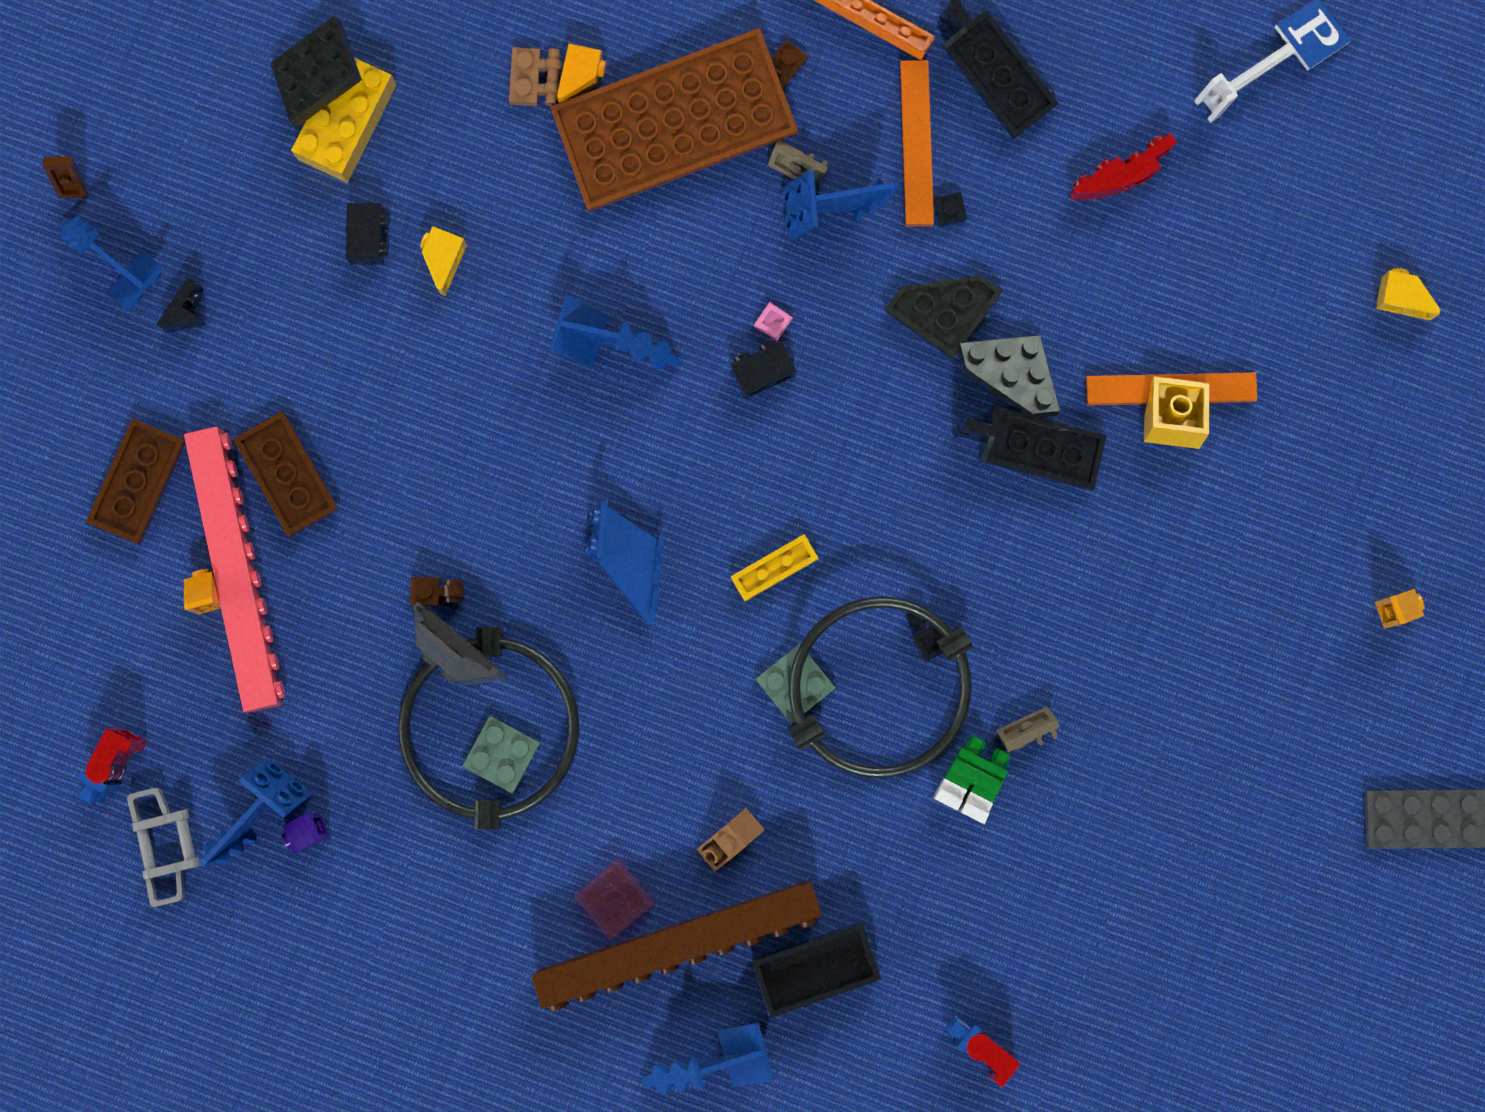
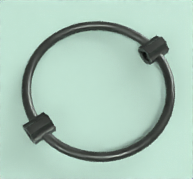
[788,596,974,778]
[398,627,579,829]

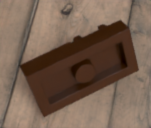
[771,39,808,89]
[43,155,88,198]

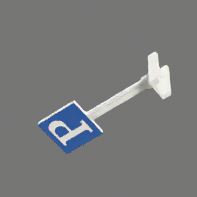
[1194,0,1351,123]

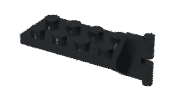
[940,0,1059,140]
[952,405,1107,491]

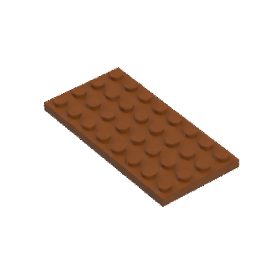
[550,28,799,212]

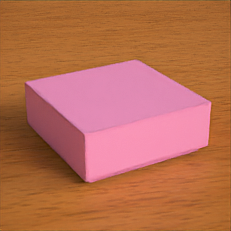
[754,302,793,342]

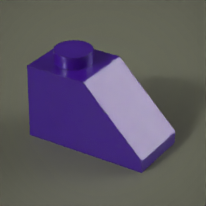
[282,812,331,853]

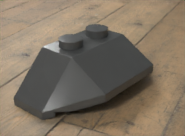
[413,602,508,685]

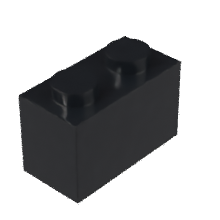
[346,203,390,265]
[730,340,796,399]

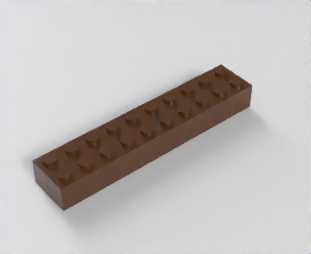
[531,880,822,1012]

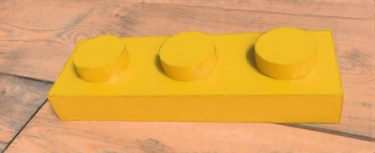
[730,534,819,602]

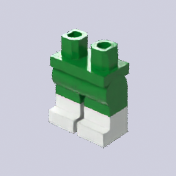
[933,736,1010,824]

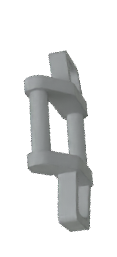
[127,788,200,907]

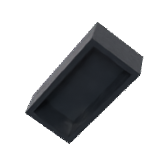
[752,921,882,1018]

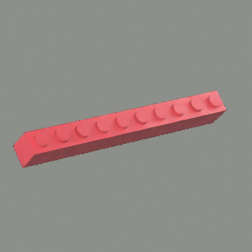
[184,427,285,713]

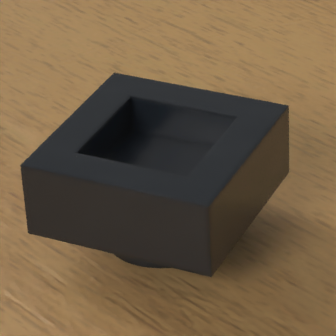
[933,192,967,227]

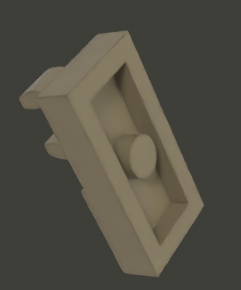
[768,140,828,192]
[996,707,1060,752]

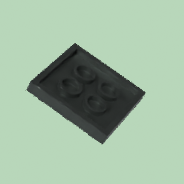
[270,16,362,127]

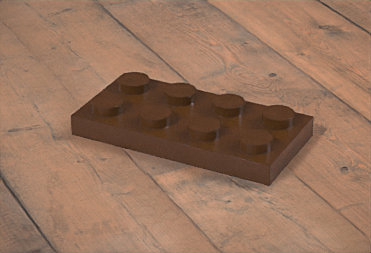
[233,411,339,538]
[86,418,186,545]

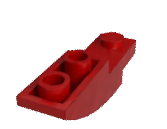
[1070,133,1177,200]

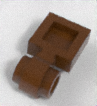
[410,577,465,606]

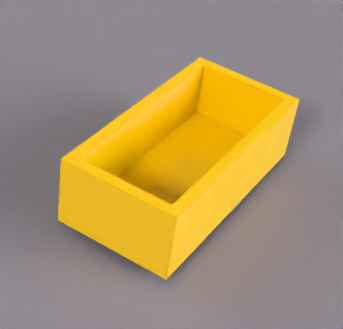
[291,58,396,183]

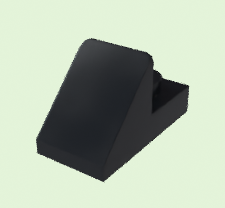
[157,277,206,333]

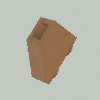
[697,808,764,871]

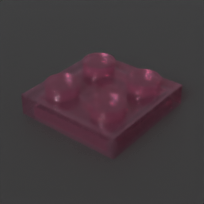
[574,858,655,941]

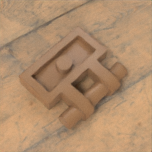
[509,47,562,106]

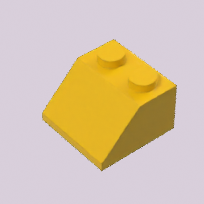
[1144,376,1209,449]

